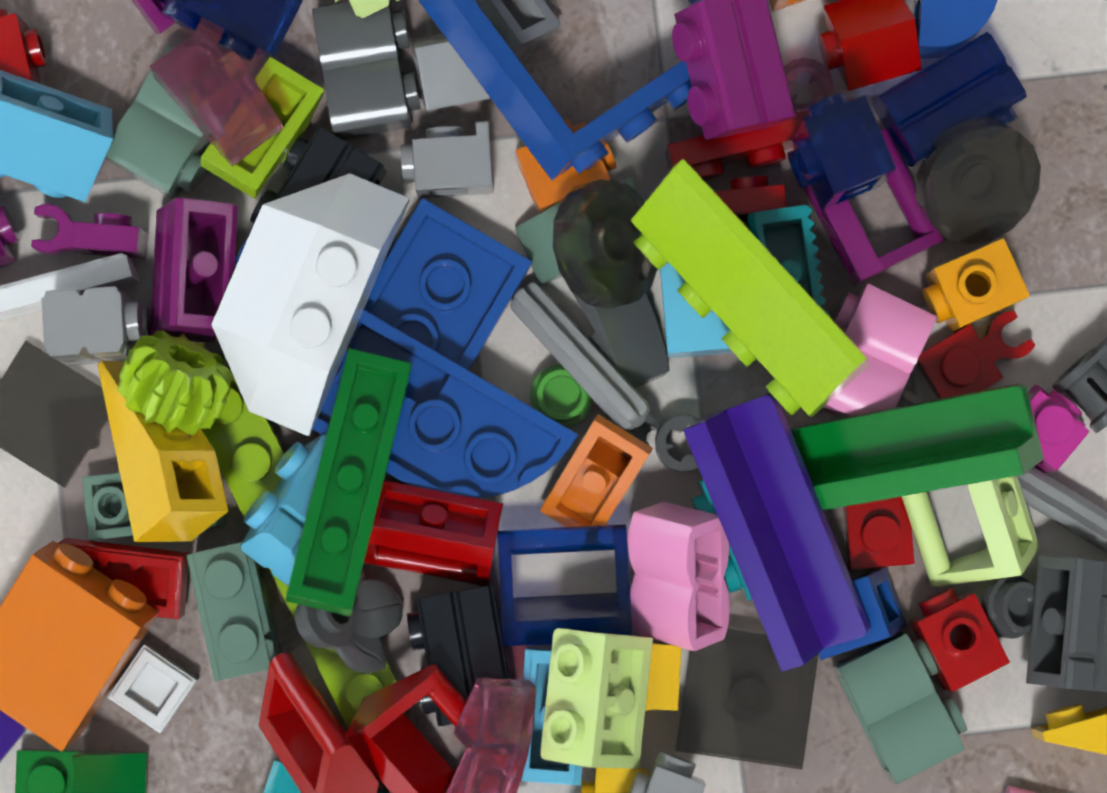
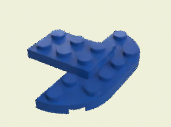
[235,198,578,499]

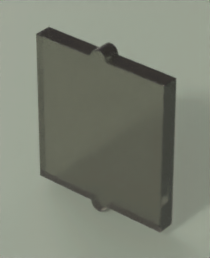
[0,340,109,488]

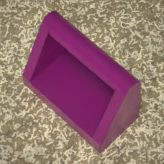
[796,128,945,287]

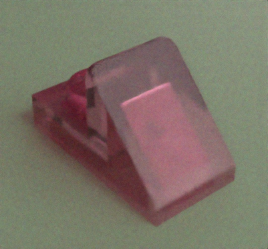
[150,29,283,166]

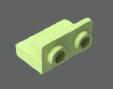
[540,628,653,768]

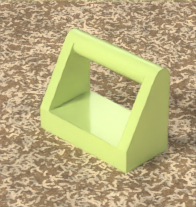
[901,476,1040,587]

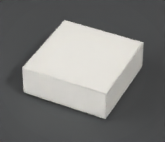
[107,644,199,733]

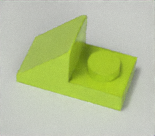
[201,57,325,199]

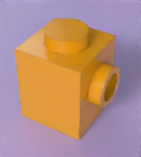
[922,238,1030,332]

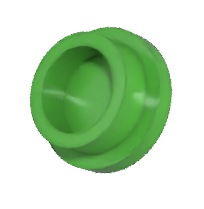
[530,364,593,428]

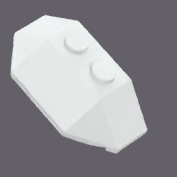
[211,173,410,437]

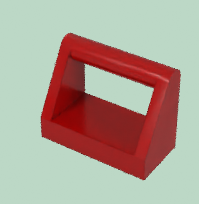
[364,481,503,586]
[258,652,379,793]
[345,664,516,793]

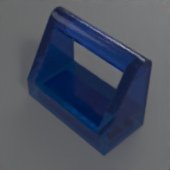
[498,524,632,646]

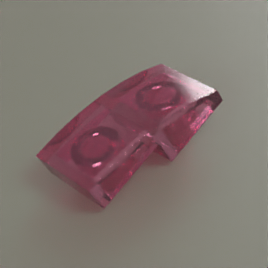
[447,678,536,793]

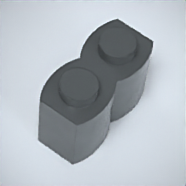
[312,1,421,140]

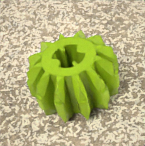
[117,330,233,435]

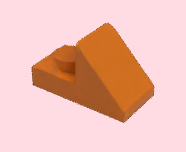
[539,414,653,544]

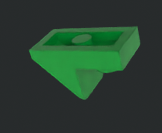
[15,749,149,793]

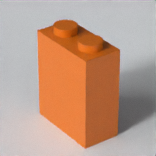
[0,541,159,752]

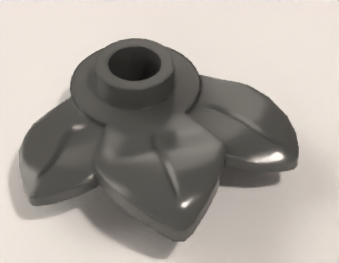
[295,566,403,674]

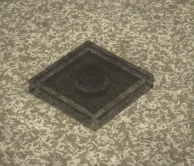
[674,628,819,770]

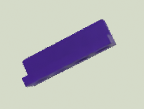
[683,393,871,672]

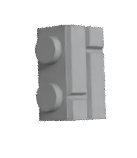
[42,286,151,366]

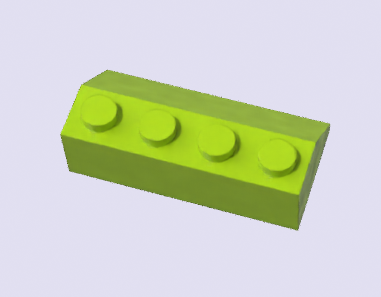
[630,159,870,417]

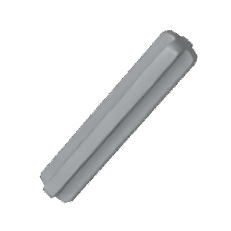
[510,282,650,432]

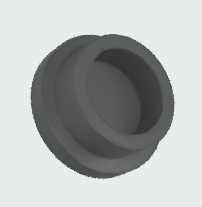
[982,576,1035,639]

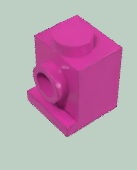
[1028,384,1090,473]

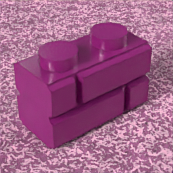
[672,0,796,141]
[150,198,238,342]

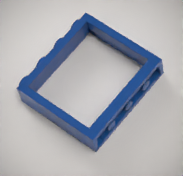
[418,0,703,180]

